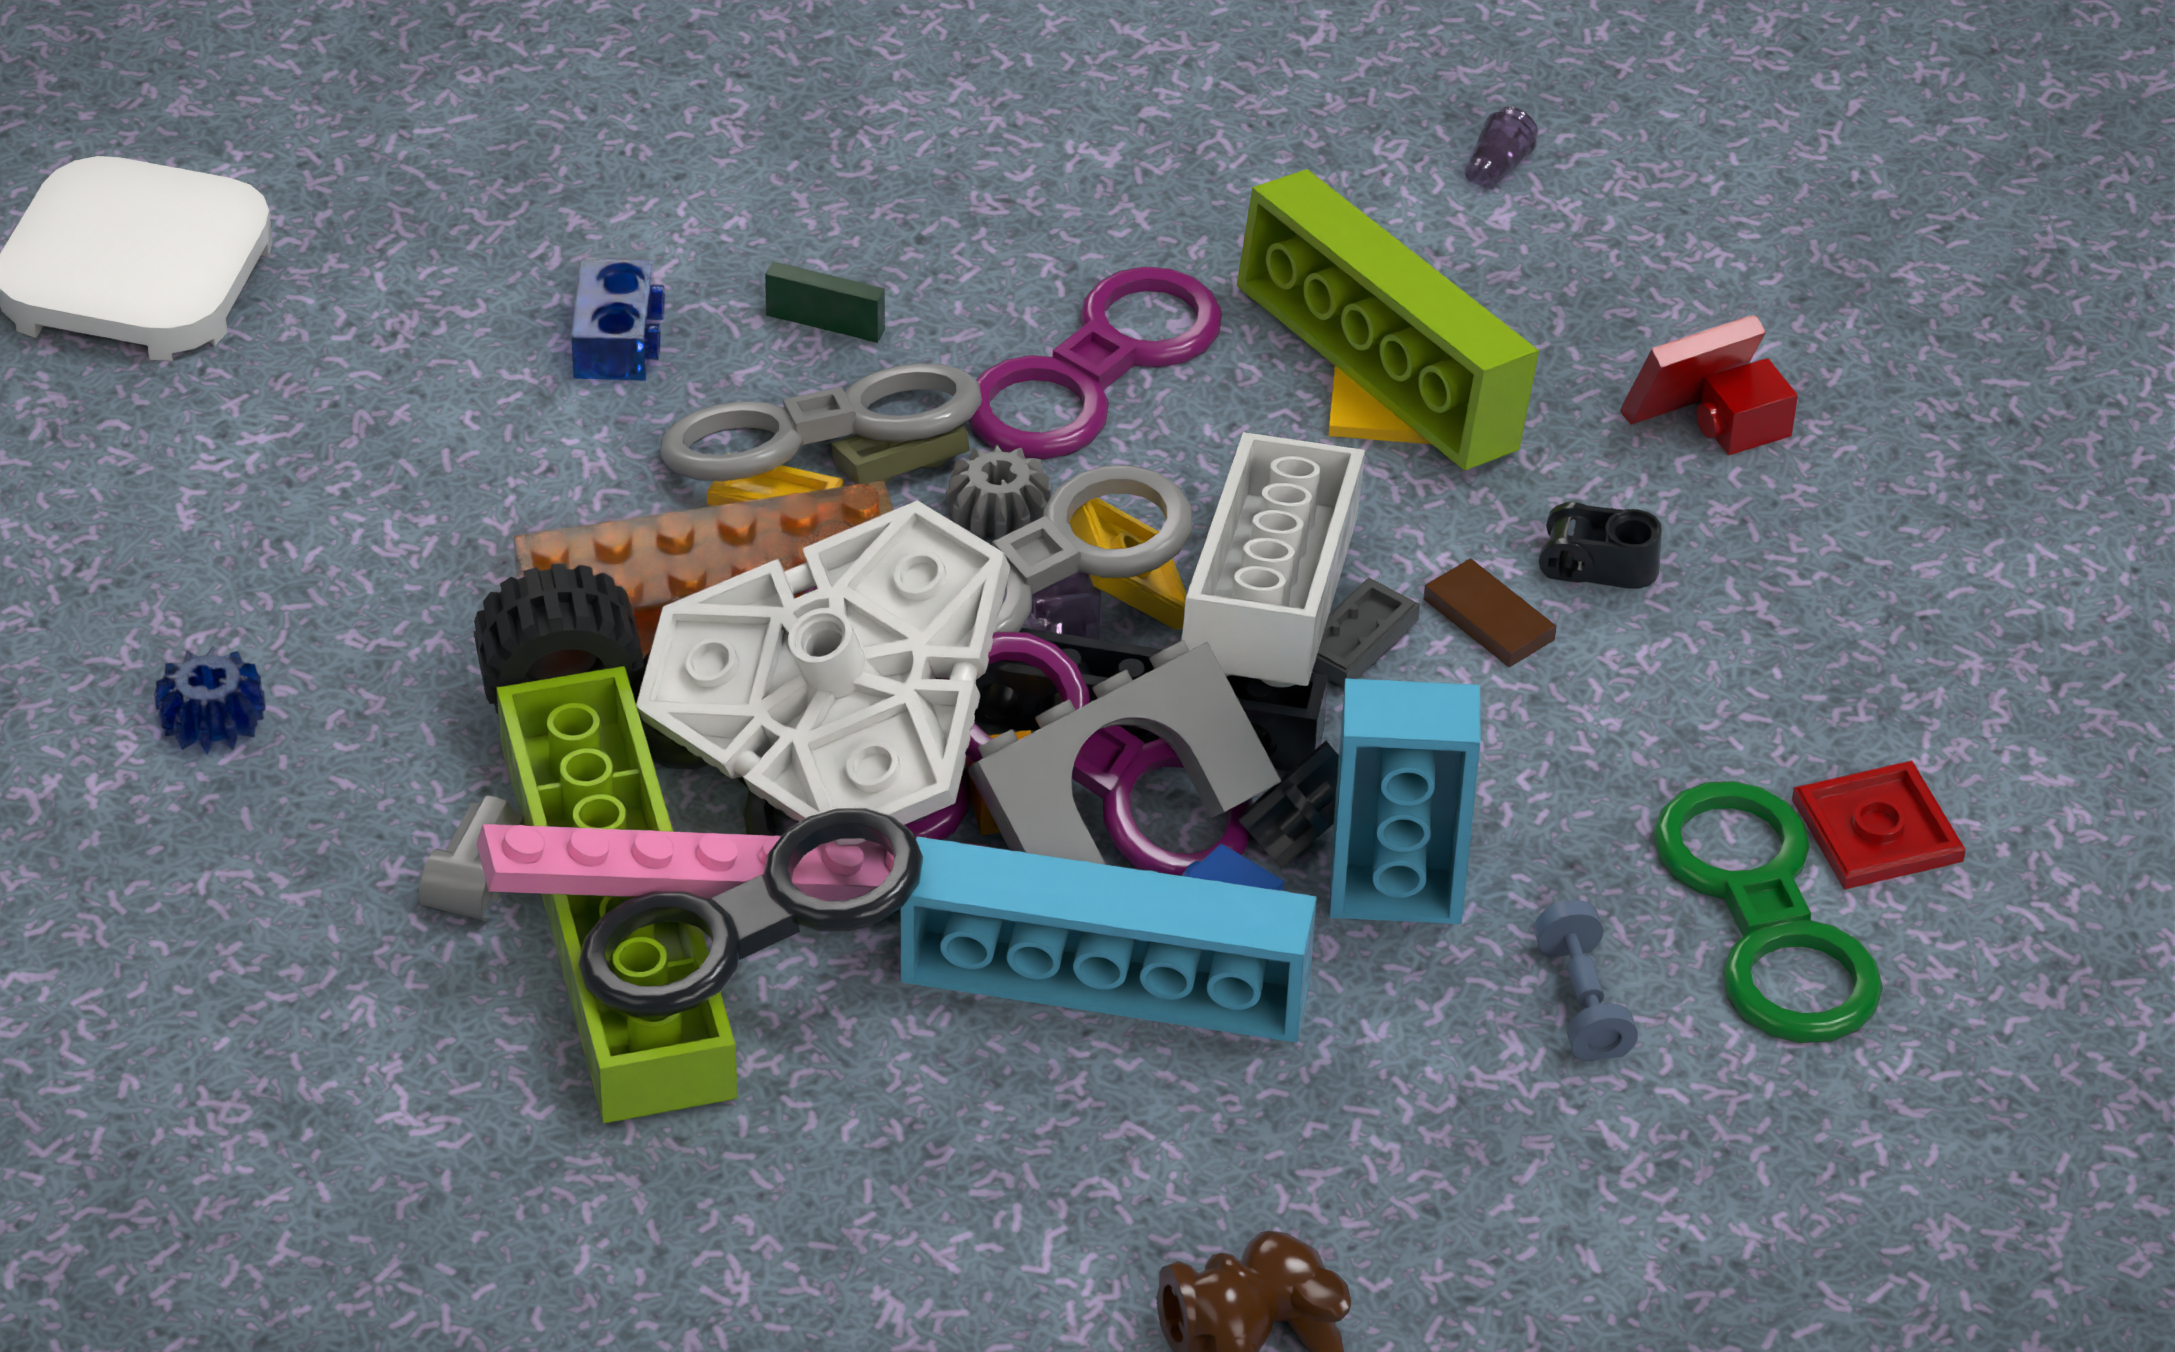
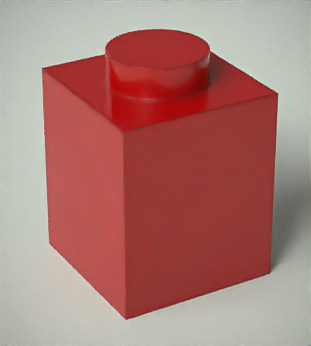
[1697,358,1798,456]

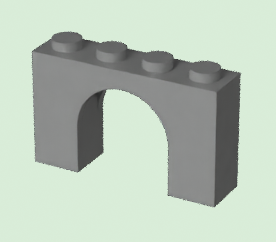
[967,640,1282,865]

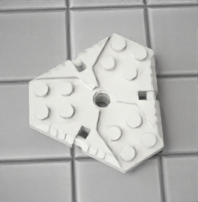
[636,500,1010,846]

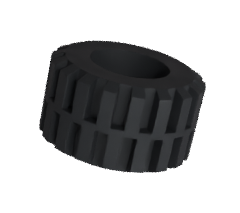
[474,563,645,714]

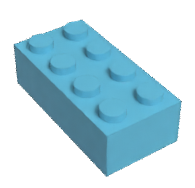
[1330,678,1481,924]

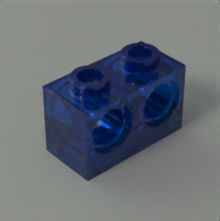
[571,258,665,381]

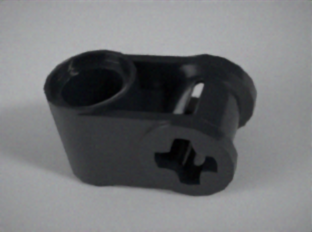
[1539,502,1662,589]

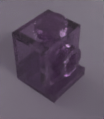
[1027,572,1101,639]

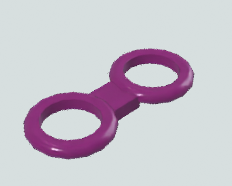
[968,266,1222,460]
[941,631,1253,876]

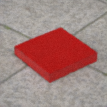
[1620,315,1766,425]
[1792,760,1966,890]

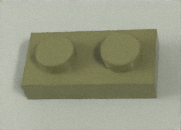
[831,425,970,487]

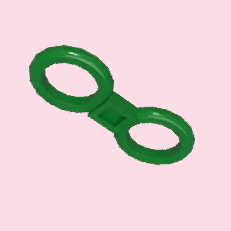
[1653,781,1883,1043]

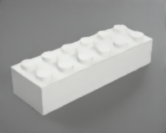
[1182,432,1365,687]

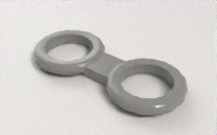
[661,363,982,482]
[992,465,1192,632]

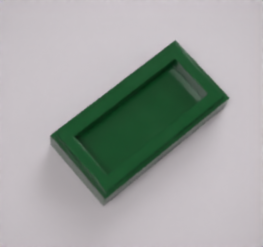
[765,261,885,343]

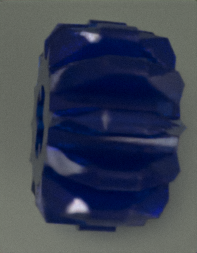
[154,646,266,755]

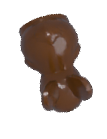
[1156,1231,1351,1352]

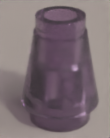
[1465,107,1538,190]

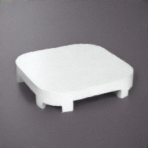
[0,156,273,361]

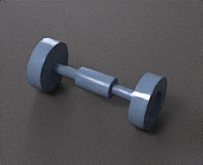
[1534,900,1638,1061]

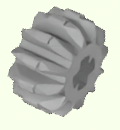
[946,444,1051,540]

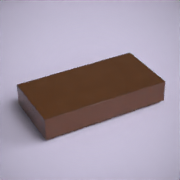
[1424,558,1556,668]

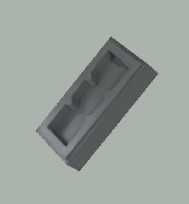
[1312,577,1420,688]

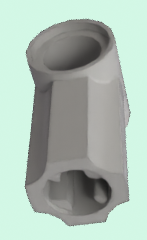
[419,795,524,922]

